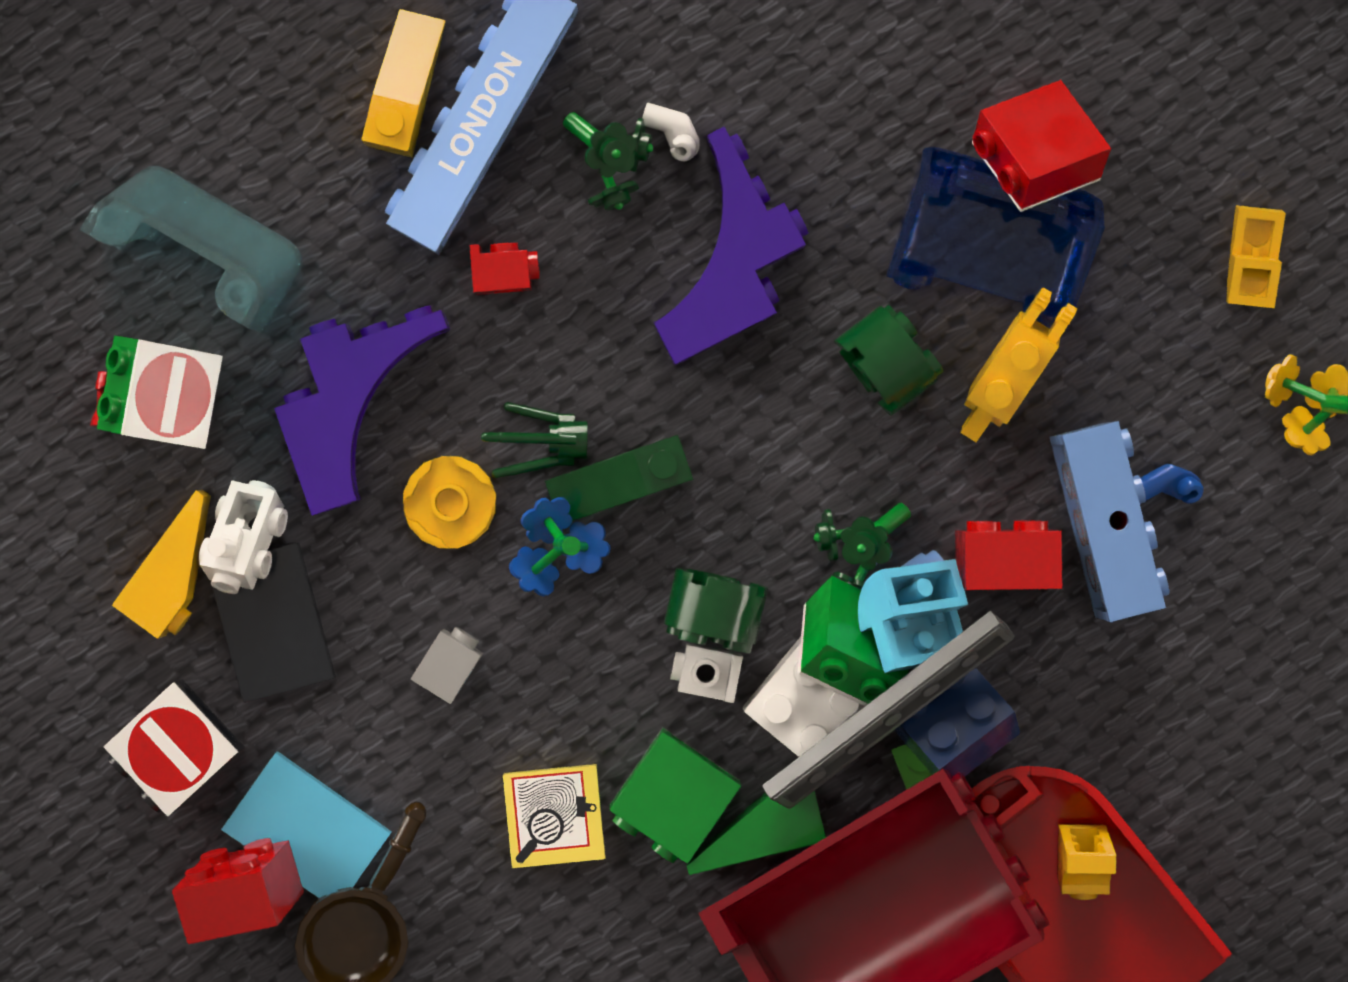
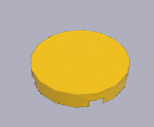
[403,456,496,548]

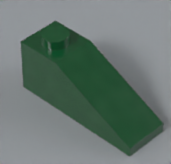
[545,435,693,521]

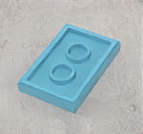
[221,751,392,898]

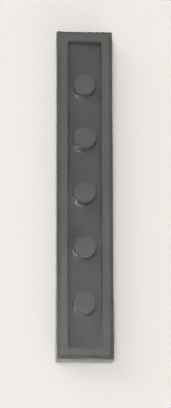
[762,611,1015,809]

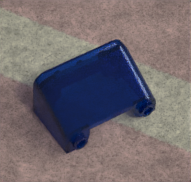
[886,147,1105,330]

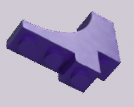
[654,126,809,366]
[274,305,450,516]

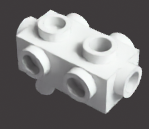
[199,480,288,594]

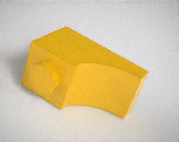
[1058,825,1116,900]

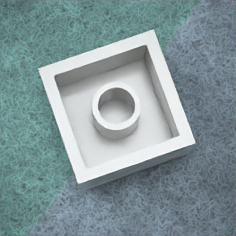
[743,637,865,757]

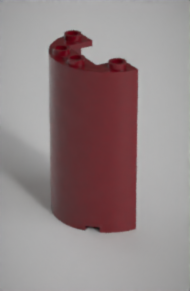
[698,768,1050,982]

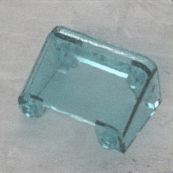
[80,166,303,334]

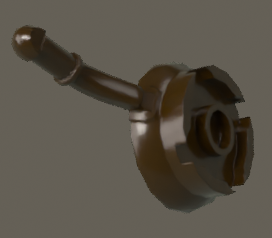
[294,802,426,982]

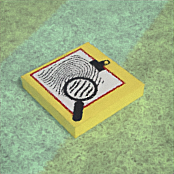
[503,764,606,868]

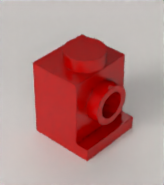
[470,242,540,295]

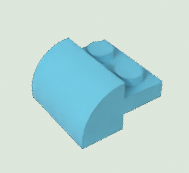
[858,559,968,673]

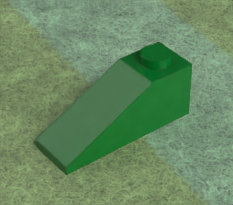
[686,791,826,875]

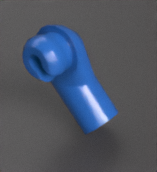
[1140,464,1204,503]

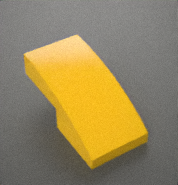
[1226,205,1286,308]

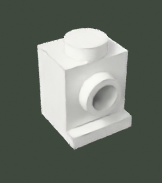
[670,643,743,703]

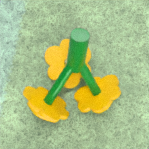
[1265,354,1348,455]

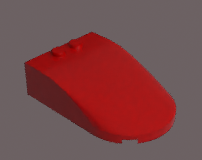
[972,766,1233,982]

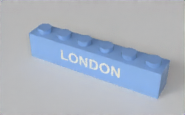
[385,0,578,255]

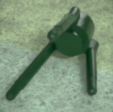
[481,402,587,478]

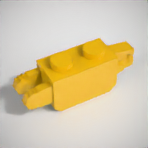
[960,287,1077,442]

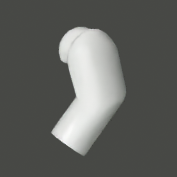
[642,102,699,162]

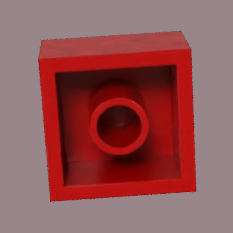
[955,520,1062,590]
[172,838,304,944]

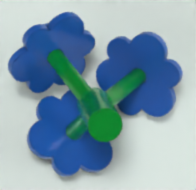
[509,497,611,597]

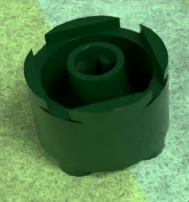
[834,305,944,416]
[664,567,768,653]

